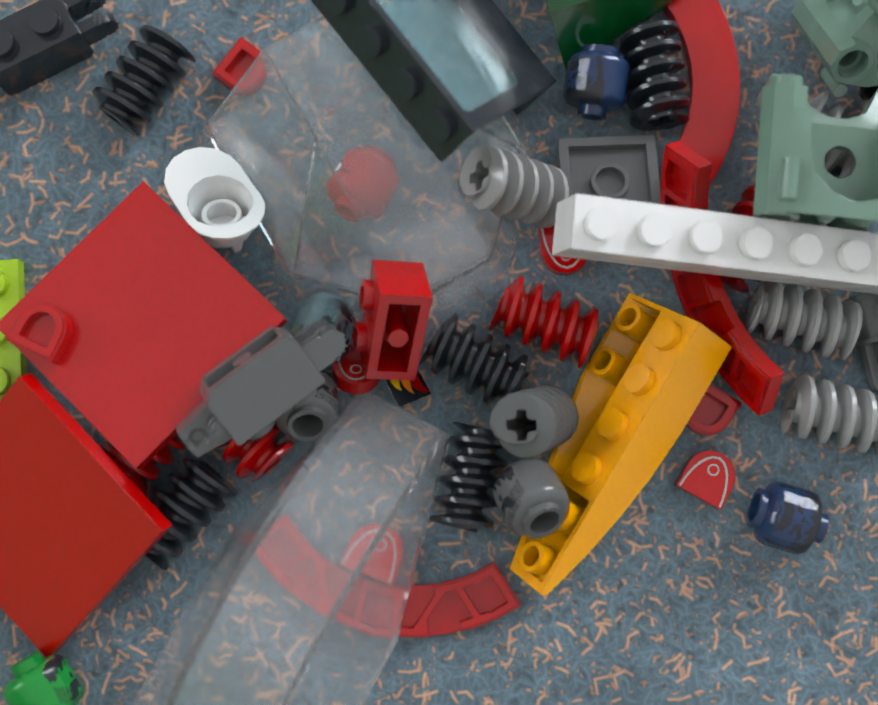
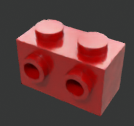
[352,260,433,380]

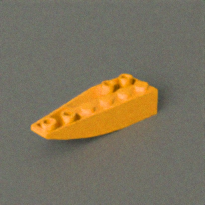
[509,293,732,596]

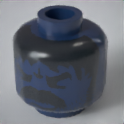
[563,44,630,120]
[747,481,829,555]

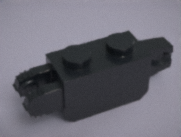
[0,0,120,95]

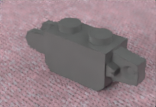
[175,319,347,458]

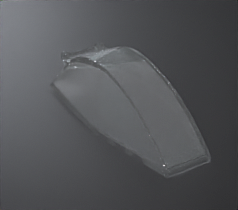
[132,392,451,705]

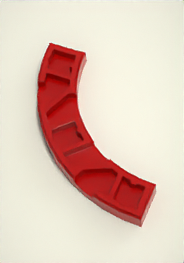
[662,0,740,185]
[660,141,785,416]
[244,515,522,638]

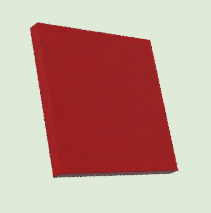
[0,181,288,470]
[0,373,172,657]

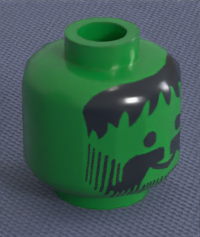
[2,651,84,705]

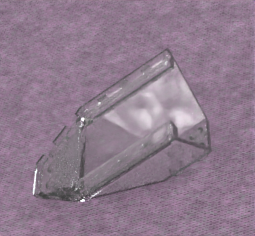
[197,0,540,333]

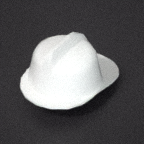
[164,147,266,253]

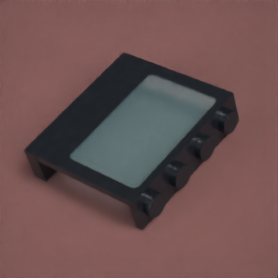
[311,0,557,162]

